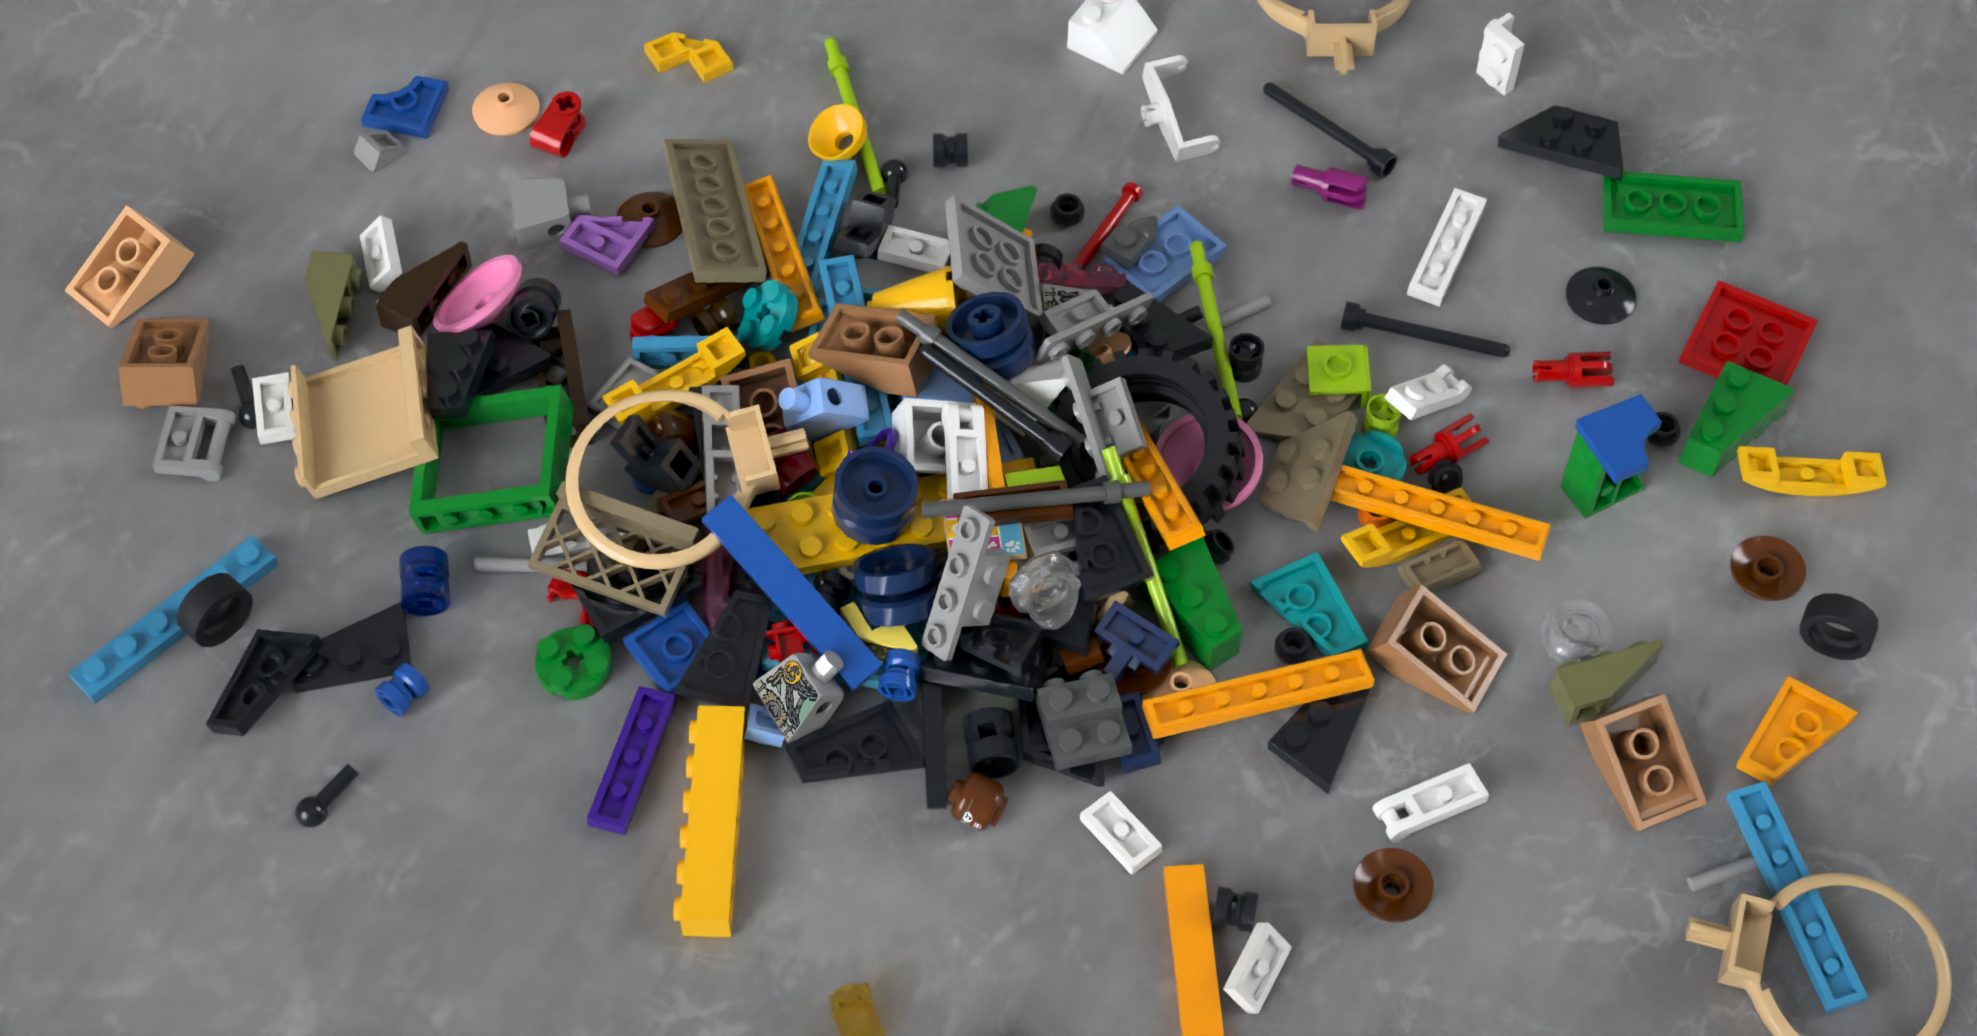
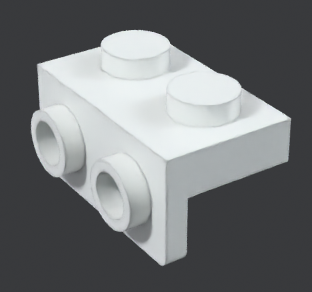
[1476,13,1525,96]

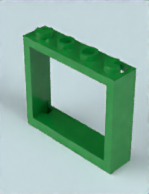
[408,385,574,534]

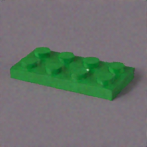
[1601,171,1744,243]

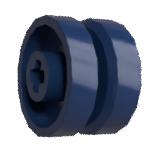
[946,292,1037,384]
[831,446,919,545]
[852,544,940,627]

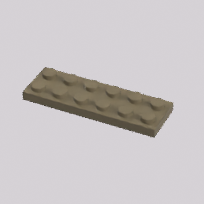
[663,139,767,283]

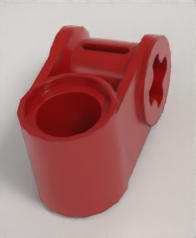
[530,91,586,158]

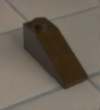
[376,241,472,337]

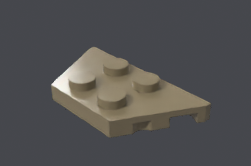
[1246,338,1360,443]
[1259,411,1358,531]

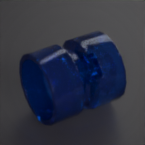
[399,546,451,617]

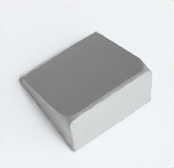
[354,130,407,172]

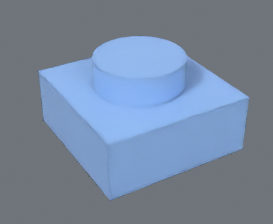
[744,703,784,748]

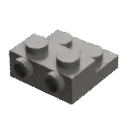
[1036,670,1132,771]

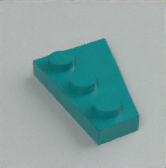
[1250,551,1368,656]

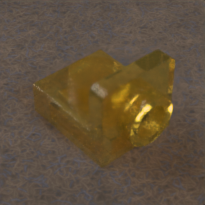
[829,982,885,1036]

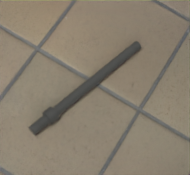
[895,308,1086,448]
[922,480,1151,518]

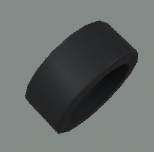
[176,573,253,647]
[1799,593,1878,660]

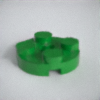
[535,624,613,700]

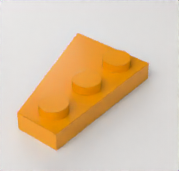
[1736,676,1859,786]

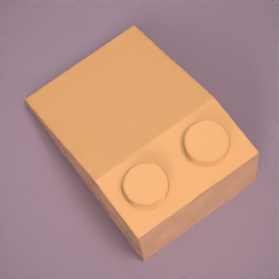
[65,205,195,328]

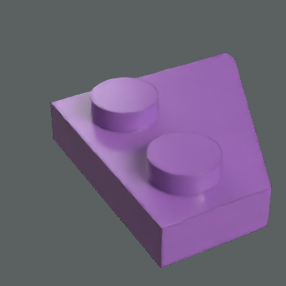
[559,215,656,276]

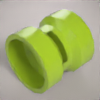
[1362,393,1402,439]

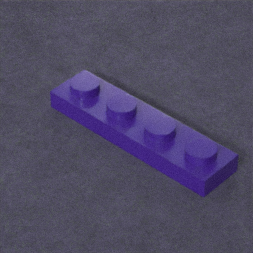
[587,686,677,835]

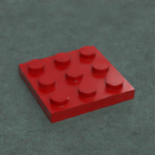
[1678,280,1818,386]

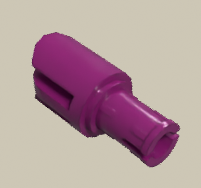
[1291,164,1368,210]

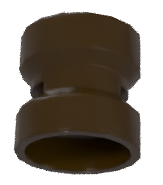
[691,296,740,336]

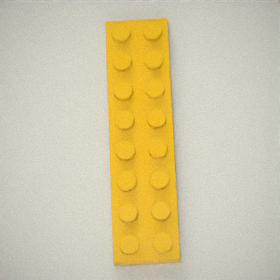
[747,457,1036,574]

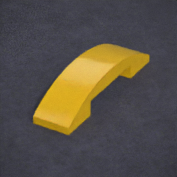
[602,327,746,426]
[789,331,857,478]
[1737,446,1887,496]
[1340,487,1473,568]

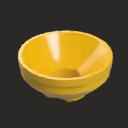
[808,104,867,161]

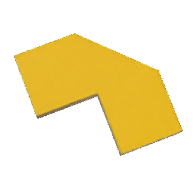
[644,32,734,83]

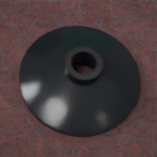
[1566,267,1636,325]

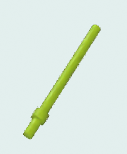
[824,37,886,195]
[1189,241,1243,420]
[1102,446,1189,667]

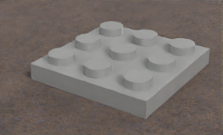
[945,195,1043,327]

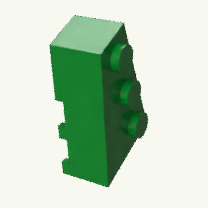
[1678,361,1795,477]
[1560,431,1645,519]
[1139,537,1242,672]

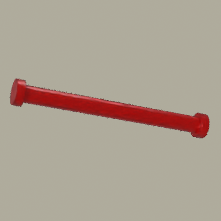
[1056,182,1143,288]

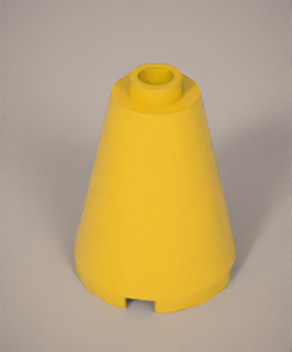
[867,265,967,336]

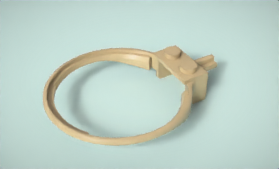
[1256,0,1411,75]
[566,390,809,570]
[1685,873,1952,1036]

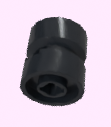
[506,278,562,341]
[963,707,1020,779]

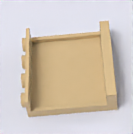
[288,325,439,499]

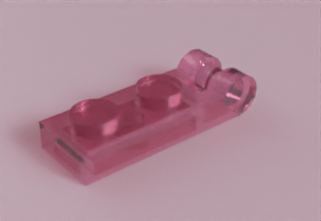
[1037,262,1126,287]
[702,527,729,630]

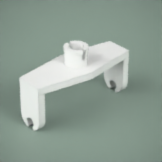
[1141,55,1221,162]

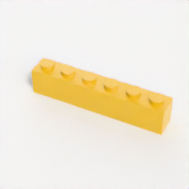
[673,705,746,937]

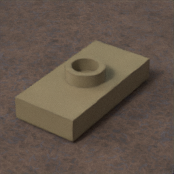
[1397,538,1483,593]

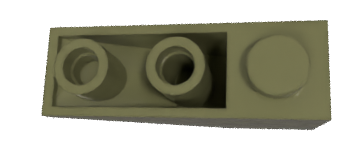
[304,251,363,360]
[1549,639,1663,726]

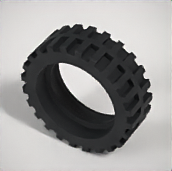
[1039,348,1245,554]

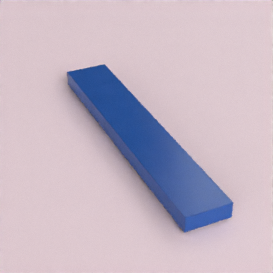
[702,495,883,692]

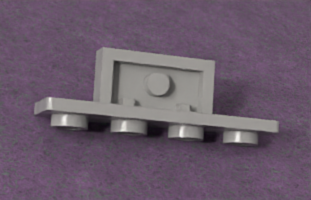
[1034,289,1154,364]
[1061,354,1148,480]
[921,505,1011,661]

